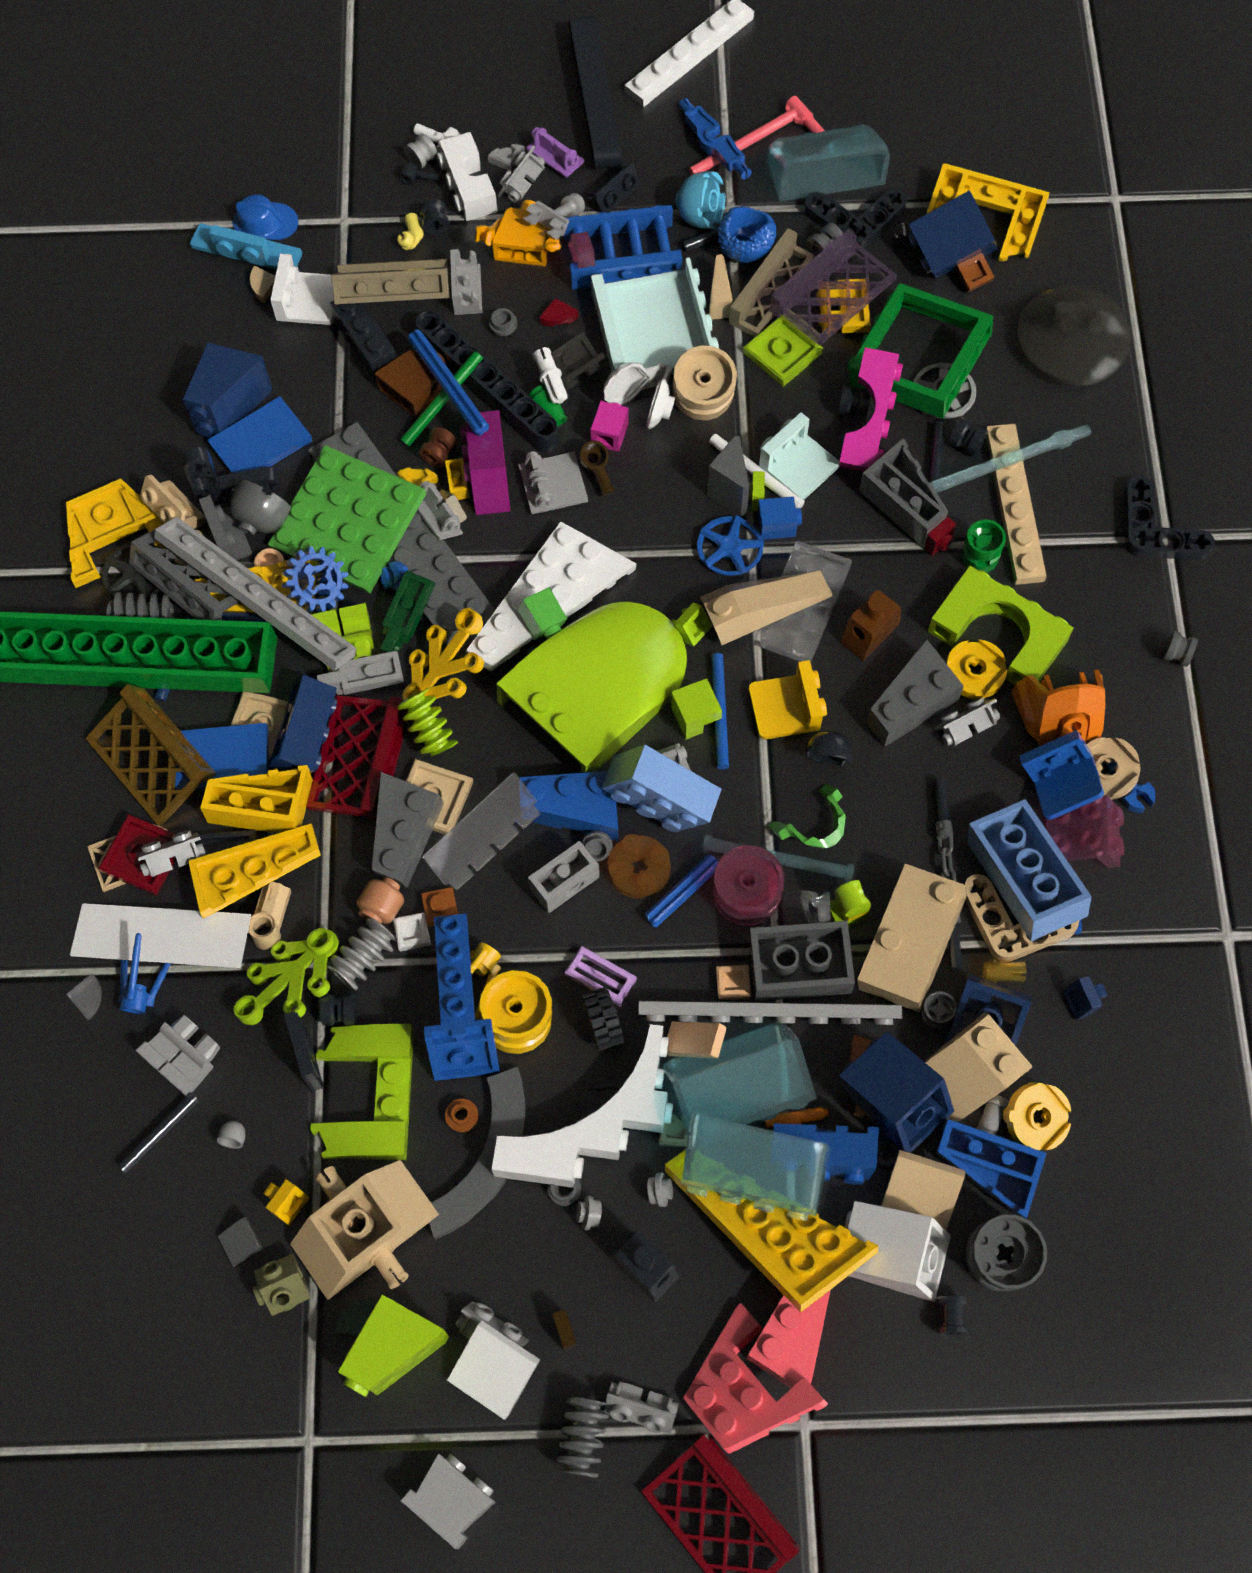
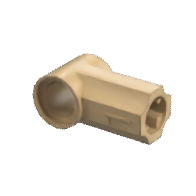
[248,882,291,950]

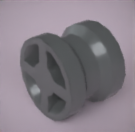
[1163,631,1198,667]

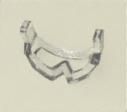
[800,891,830,923]

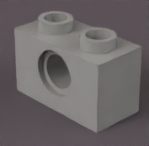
[528,841,599,914]

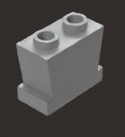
[401,1453,495,1550]

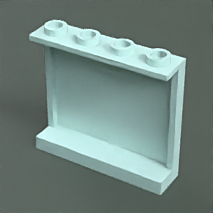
[591,258,719,375]

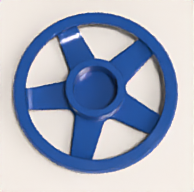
[697,515,764,576]

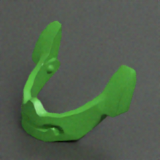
[769,784,846,848]

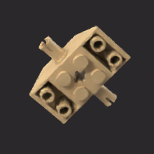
[290,1160,439,1300]

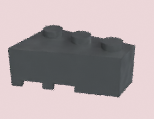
[859,438,948,547]
[866,640,964,747]
[372,772,444,888]

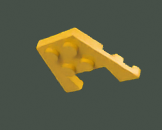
[66,478,166,588]

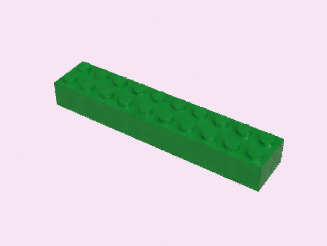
[0,612,278,693]

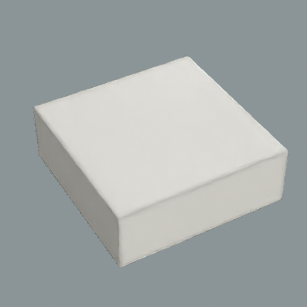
[393,912,431,952]

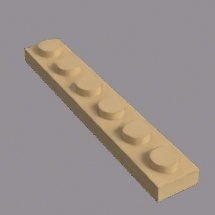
[986,424,1047,585]

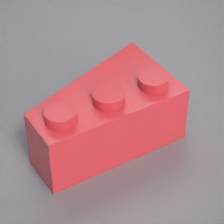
[746,1289,831,1388]

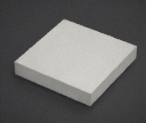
[447,1321,540,1420]

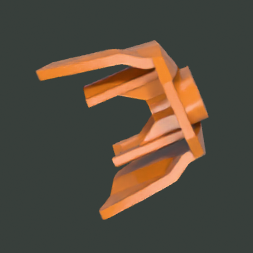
[1012,670,1105,746]

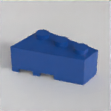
[934,1119,1046,1219]
[769,1124,879,1185]

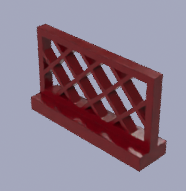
[306,695,409,822]
[641,1433,801,1573]

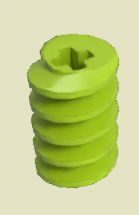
[397,687,458,756]

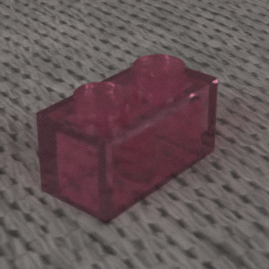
[568,232,595,269]

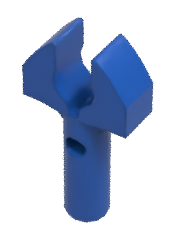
[381,561,409,592]
[1107,762,1155,813]

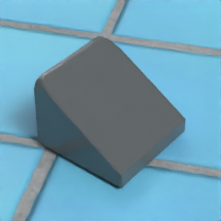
[218,1217,264,1267]

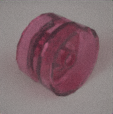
[712,845,785,926]

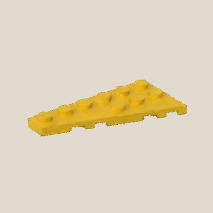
[665,1146,879,1313]

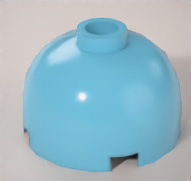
[675,172,725,229]

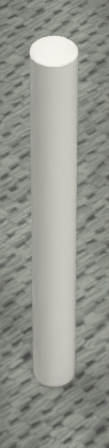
[709,434,805,508]

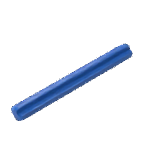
[408,329,489,436]

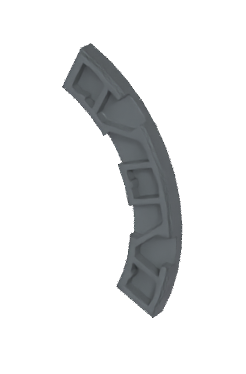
[429,1067,525,1240]

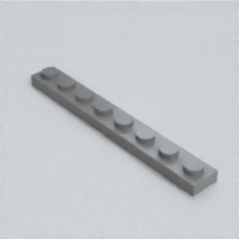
[154,517,356,671]
[639,1001,902,1025]

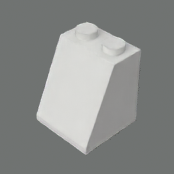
[845,1201,951,1302]

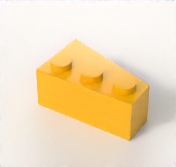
[200,765,313,833]

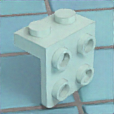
[759,412,839,500]

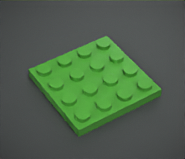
[268,445,427,594]

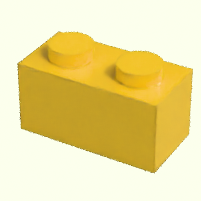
[445,458,470,500]

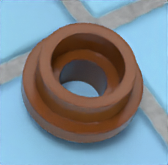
[445,1099,478,1132]

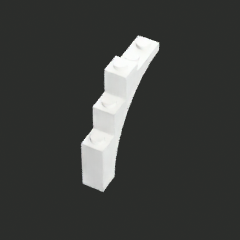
[492,1024,673,1188]

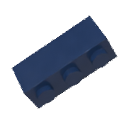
[269,675,337,773]

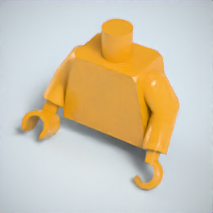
[474,200,561,267]

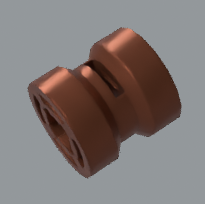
[419,427,458,468]

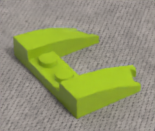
[310,1024,414,1160]

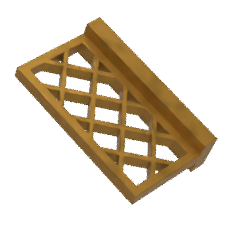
[85,684,217,825]

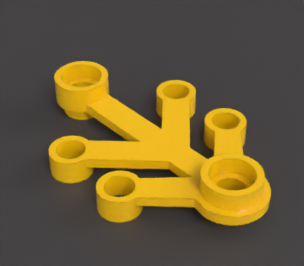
[402,608,484,700]

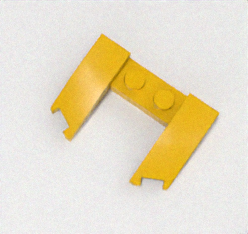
[926,163,1050,262]

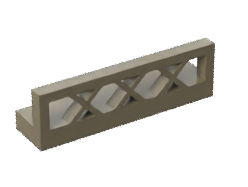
[729,228,815,337]

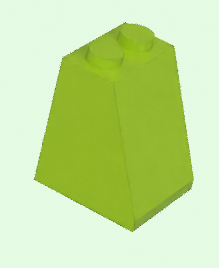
[338,1295,449,1397]

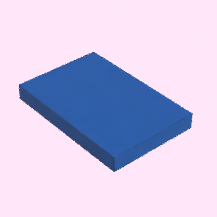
[207,396,313,474]
[175,723,269,791]

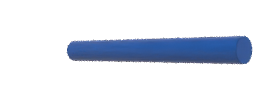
[711,653,729,769]

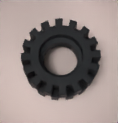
[581,986,624,1051]

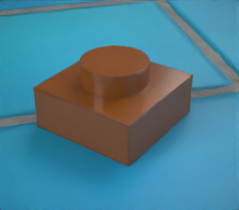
[955,253,994,293]
[421,887,458,927]

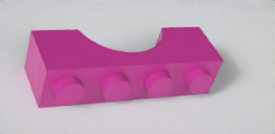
[839,347,903,472]

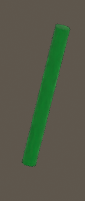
[401,351,483,446]

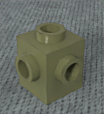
[252,1253,311,1316]

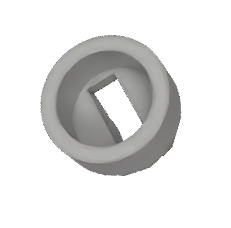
[217,1121,245,1149]

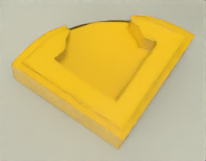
[397,467,438,486]

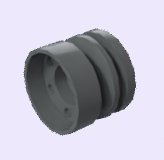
[965,1215,1047,1291]

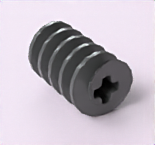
[106,592,175,619]
[556,1397,609,1478]

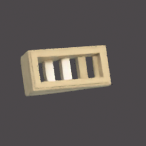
[709,254,733,320]

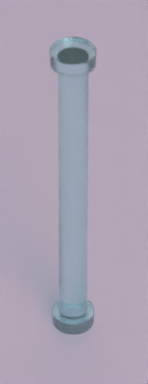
[702,834,855,882]

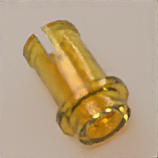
[983,958,1026,983]

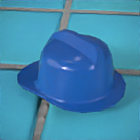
[233,194,298,240]

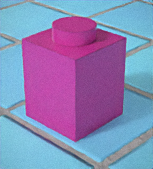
[591,401,629,452]

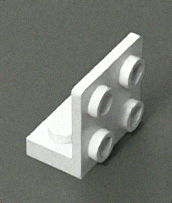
[271,254,334,325]

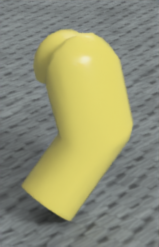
[397,213,424,250]

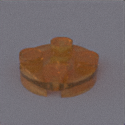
[608,834,671,899]

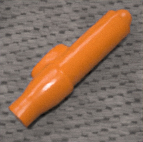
[764,1107,829,1128]

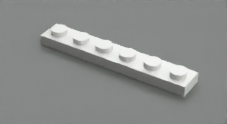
[625,0,754,107]

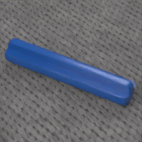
[645,855,720,927]

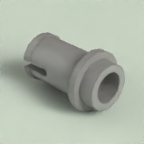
[976,1095,1009,1135]

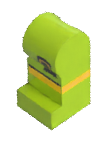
[826,880,871,927]

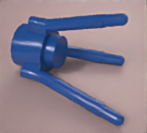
[118,933,171,1014]

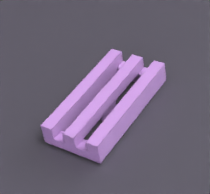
[565,946,637,1007]

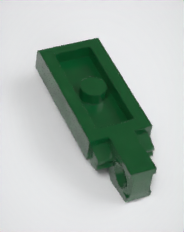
[380,570,436,653]

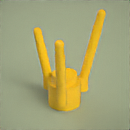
[470,942,501,1020]

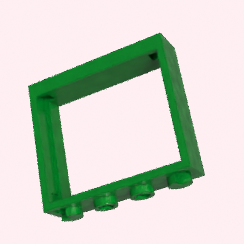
[847,283,993,419]

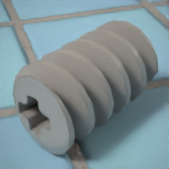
[328,917,397,990]

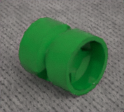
[961,519,1006,573]

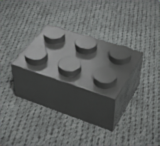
[748,921,855,1001]

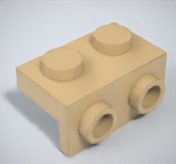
[140,475,206,529]

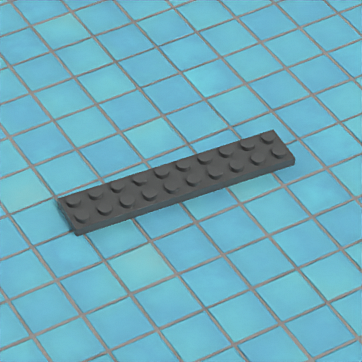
[308,422,495,666]

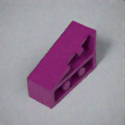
[460,410,511,515]

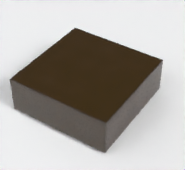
[552,1310,577,1351]

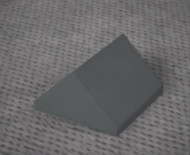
[707,436,749,518]

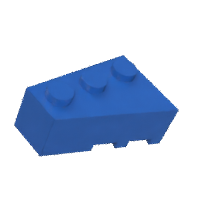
[520,771,619,842]

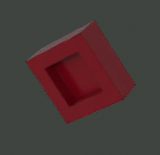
[923,517,956,556]

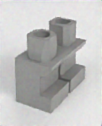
[136,1015,220,1096]

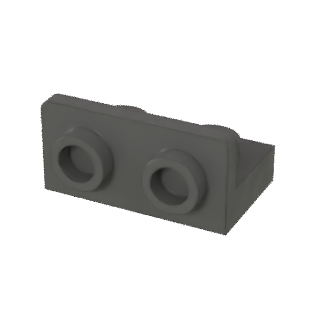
[199,496,252,560]

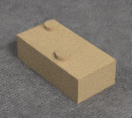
[857,864,966,1013]

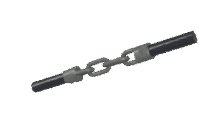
[934,777,963,971]

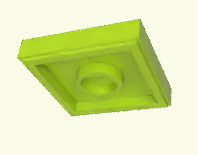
[743,314,823,387]

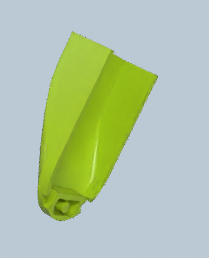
[497,602,687,773]

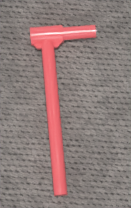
[689,96,828,175]

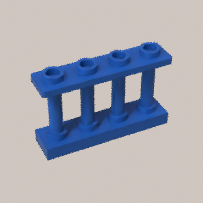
[564,205,682,290]

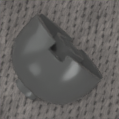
[230,480,291,536]

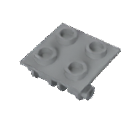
[518,451,588,514]

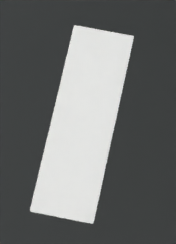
[70,903,251,968]

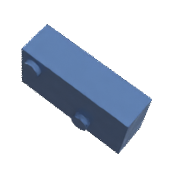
[967,799,1092,941]

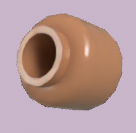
[356,877,404,924]

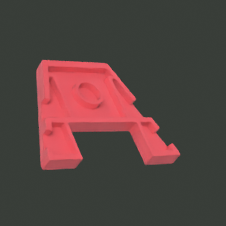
[683,1303,828,1454]

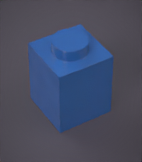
[757,496,802,540]

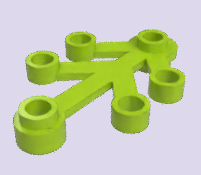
[234,928,339,1025]

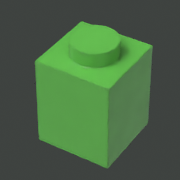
[517,587,567,641]

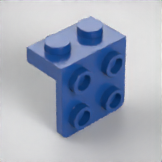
[1019,730,1104,820]

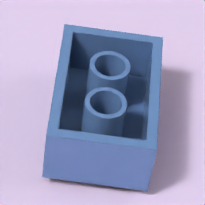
[601,745,722,832]

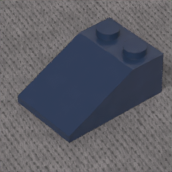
[945,974,1032,1046]

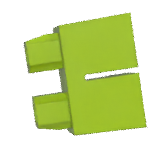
[311,603,374,670]

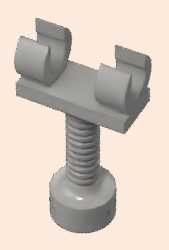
[523,193,585,240]

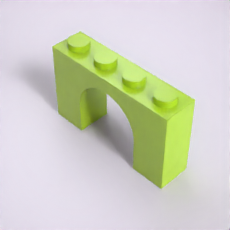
[928,566,1074,685]

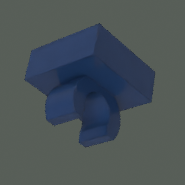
[1063,976,1108,1020]

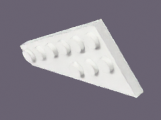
[466,522,637,671]

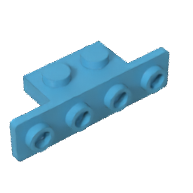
[190,223,302,270]

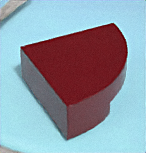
[540,298,579,327]

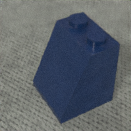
[907,190,998,278]
[183,343,272,437]
[839,1031,954,1153]

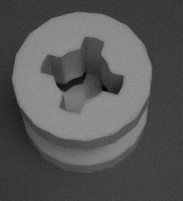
[404,134,438,169]

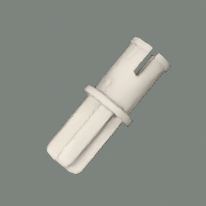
[533,348,568,404]

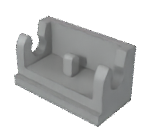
[450,249,482,315]

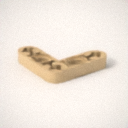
[964,874,1079,962]

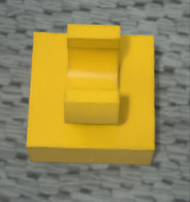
[263,1179,310,1226]

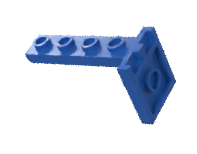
[424,913,500,1081]

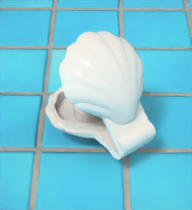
[603,362,675,429]

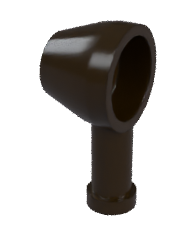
[579,441,615,496]

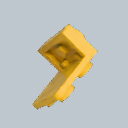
[749,660,827,740]

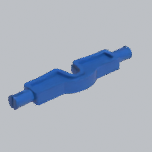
[679,98,751,179]

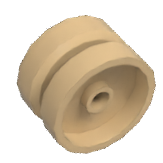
[672,345,737,421]

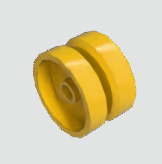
[480,970,552,1054]

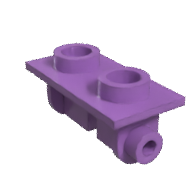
[527,127,585,178]

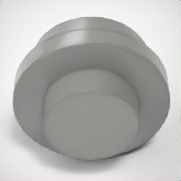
[648,1172,673,1207]
[576,1195,602,1230]

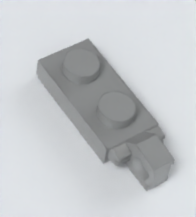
[317,651,404,695]

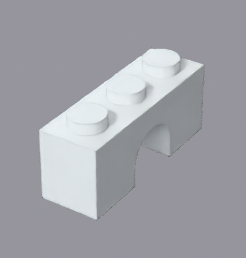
[437,132,497,221]

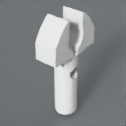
[413,124,460,153]

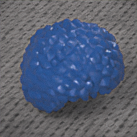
[718,206,777,263]

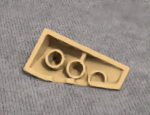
[700,570,832,645]

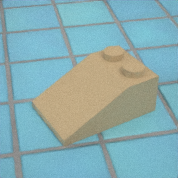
[924,1011,1033,1122]

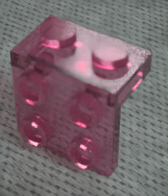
[1046,795,1124,868]

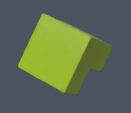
[671,678,722,740]

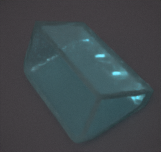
[767,125,890,202]
[662,1023,817,1144]
[681,1113,831,1221]

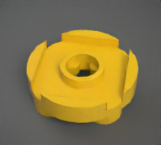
[946,640,1007,701]
[1003,1082,1071,1150]

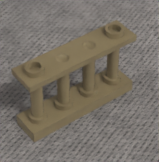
[331,258,452,304]

